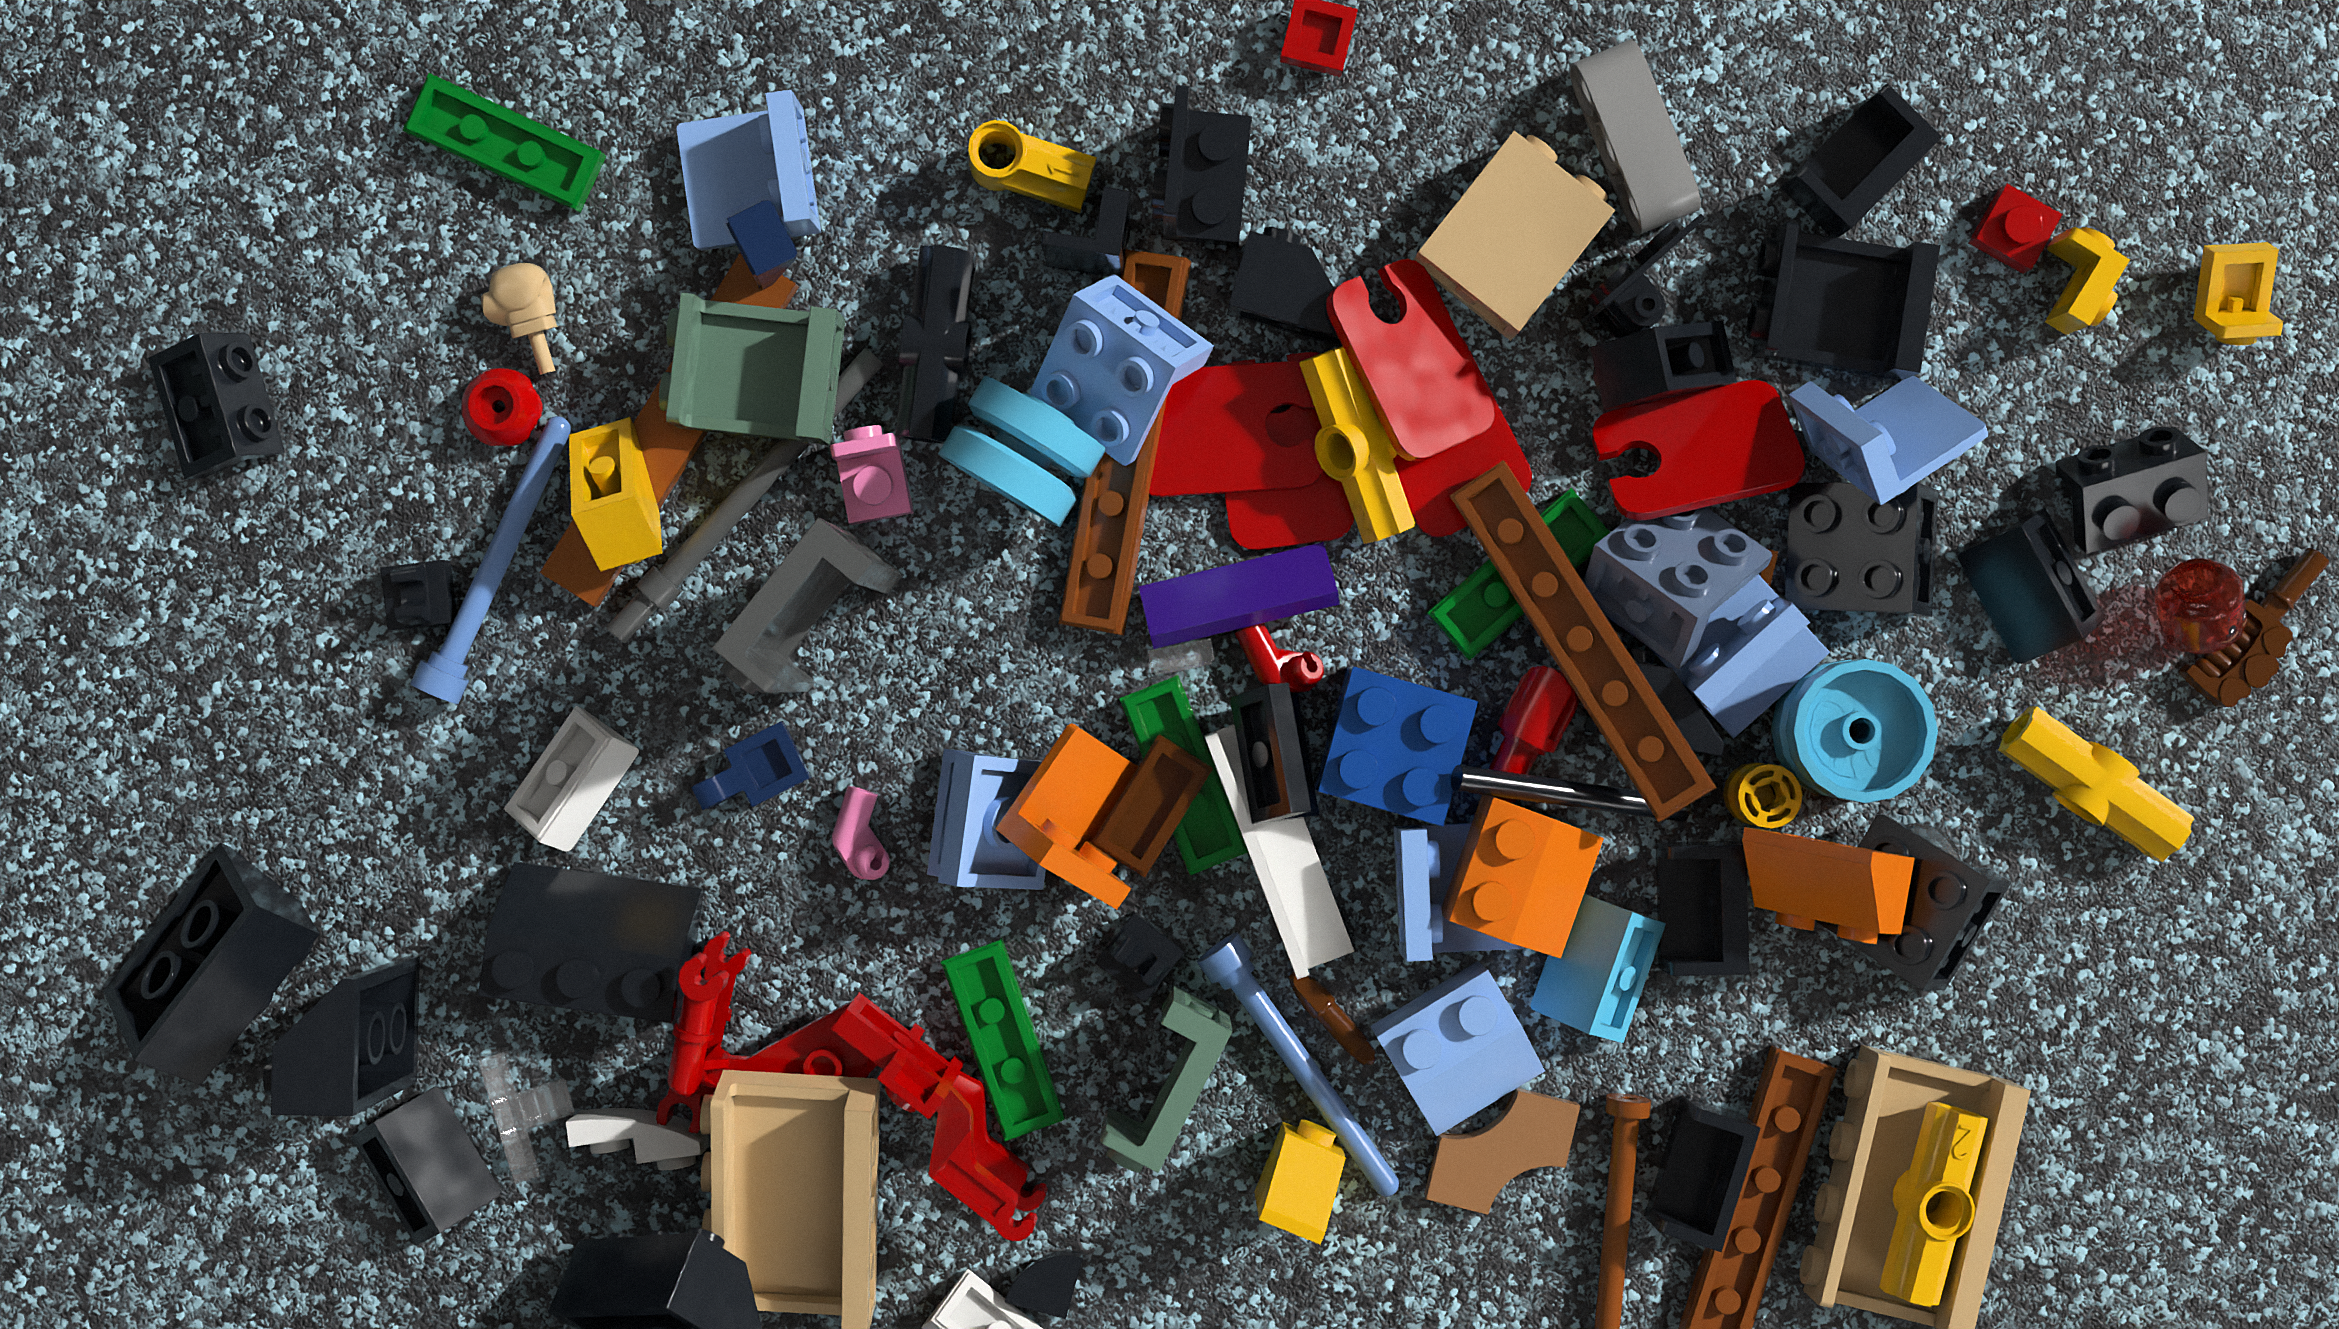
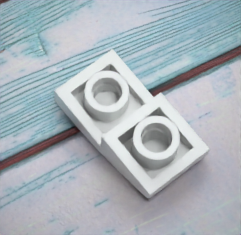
[566,1108,711,1170]

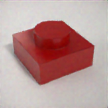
[1280,0,1358,77]
[1968,183,2063,274]

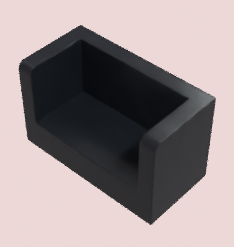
[1780,84,1942,238]
[1656,841,1749,976]
[1644,1095,1761,1252]

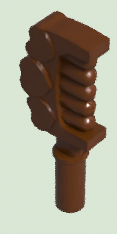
[2178,548,2330,707]

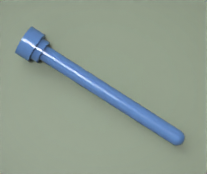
[410,416,571,704]
[1197,932,1399,1197]

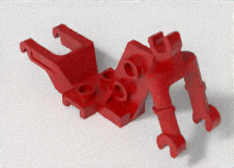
[656,931,1048,1241]

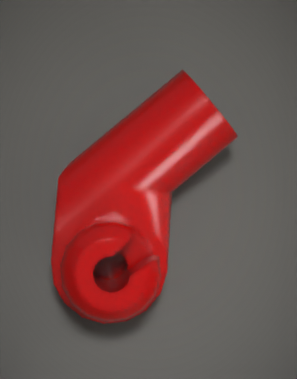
[1235,623,1324,693]

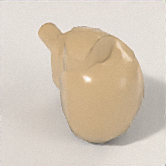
[481,263,558,375]

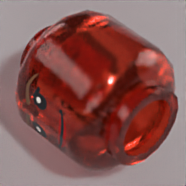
[2154,558,2247,654]

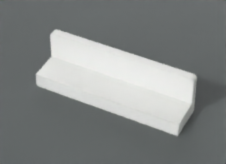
[1204,724,1354,980]

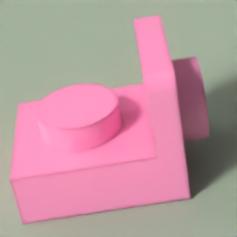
[830,425,914,525]

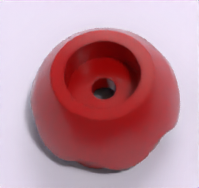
[461,368,543,446]

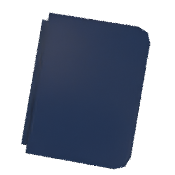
[726,200,797,290]

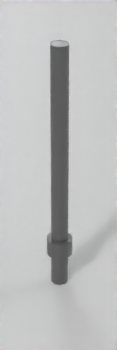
[606,347,884,643]

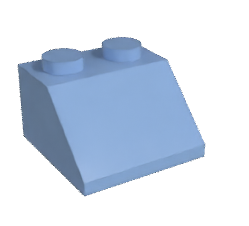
[1370,961,1545,1136]

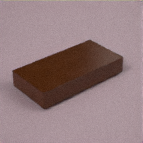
[1091,734,1213,877]

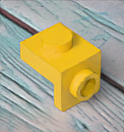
[2045,227,2130,335]
[2193,242,2283,345]

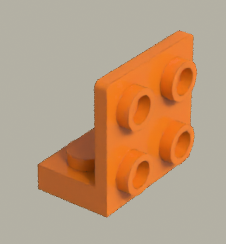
[996,723,1139,910]

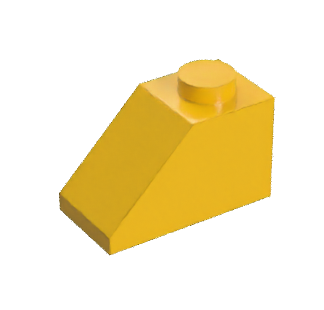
[569,417,662,572]
[1254,1119,1346,1245]

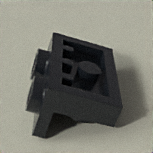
[148,333,284,479]

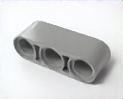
[1569,39,1701,234]

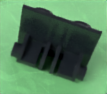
[1580,214,1705,339]

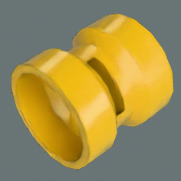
[1723,762,1803,829]

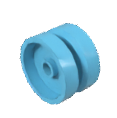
[938,376,1106,527]
[1771,659,1938,803]

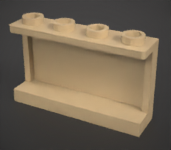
[1800,1045,2031,1329]
[700,1070,880,1329]

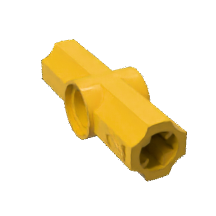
[1299,346,1415,544]
[1998,706,2194,862]
[1879,1101,1988,1307]

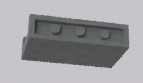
[712,517,904,695]

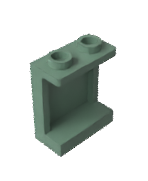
[659,292,845,446]
[1100,984,1233,1173]

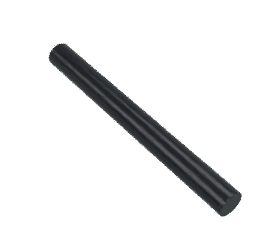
[1451,765,1691,822]

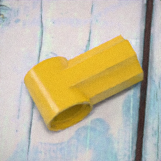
[968,120,1097,213]

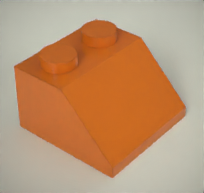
[1441,795,1604,959]
[1742,827,1915,944]

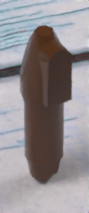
[1288,971,1376,1065]

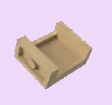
[1414,131,1615,341]

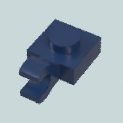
[691,721,812,810]

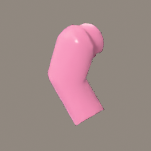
[832,785,890,880]

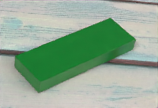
[403,73,607,213]
[1425,488,1610,661]
[1119,675,1248,875]
[941,938,1066,1141]

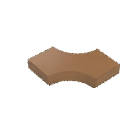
[1424,1088,1580,1215]

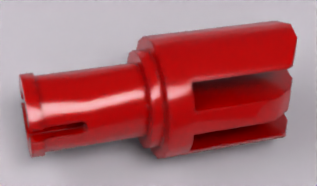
[1488,666,1579,804]

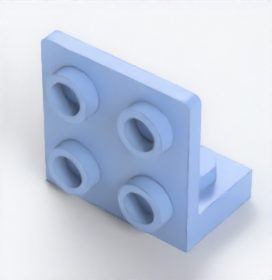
[677,90,821,251]
[1030,274,1214,466]
[1789,376,1988,505]
[1394,823,1525,962]

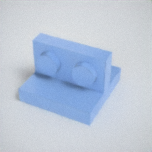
[1647,574,1830,738]
[927,749,1046,890]

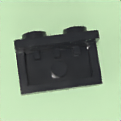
[2055,427,2208,554]

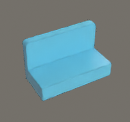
[1531,894,1666,1043]

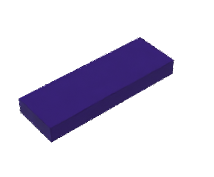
[1138,542,1340,649]

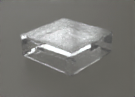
[1147,638,1215,676]

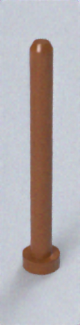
[1594,1093,1651,1329]

